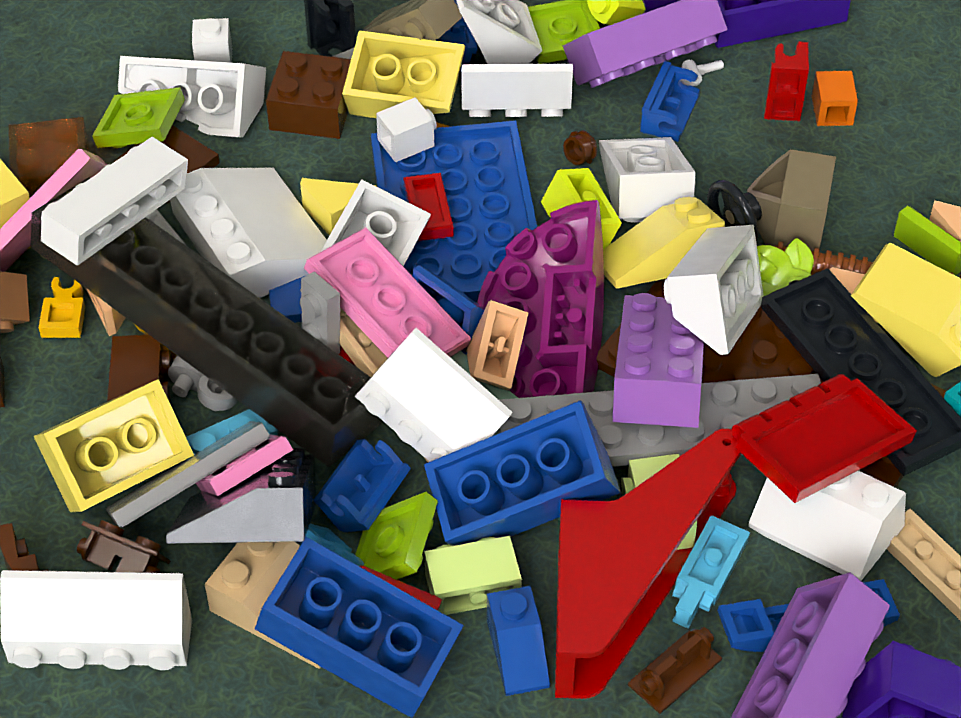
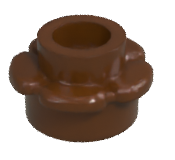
[563,130,597,165]

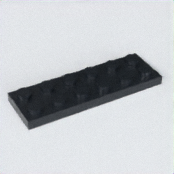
[761,268,961,476]

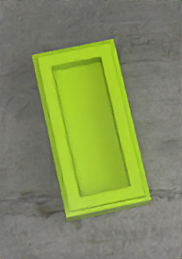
[894,206,961,276]

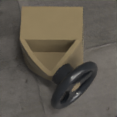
[707,149,836,251]

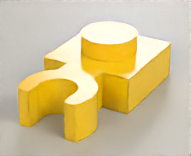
[38,277,85,338]

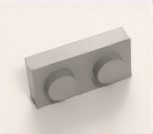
[300,272,340,360]

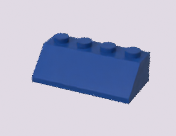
[424,400,621,546]

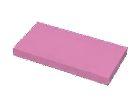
[0,149,107,272]
[304,227,471,358]

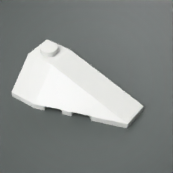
[118,56,266,138]

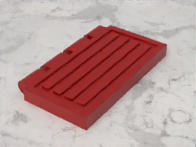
[732,374,917,503]

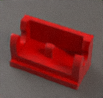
[764,42,809,121]

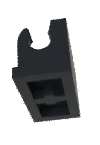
[304,0,356,57]

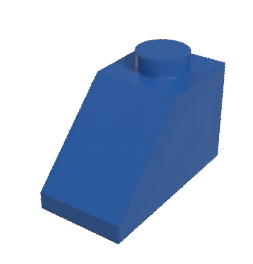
[487,586,550,696]

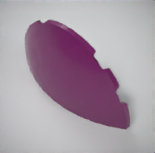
[477,200,604,398]

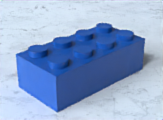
[255,537,464,718]

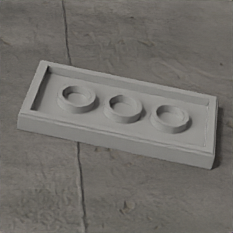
[105,421,270,527]

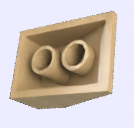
[205,542,321,669]

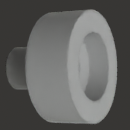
[168,354,210,397]
[198,369,240,411]

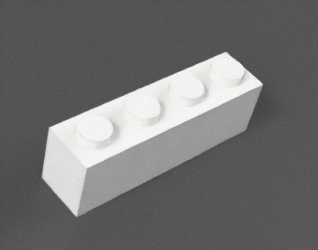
[41,137,188,266]

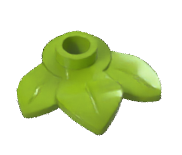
[757,238,814,296]

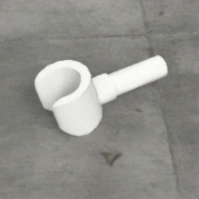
[681,60,724,86]

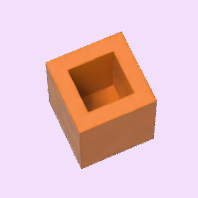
[812,71,858,126]

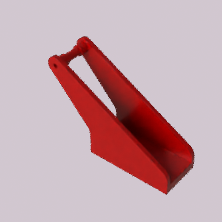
[555,428,742,699]

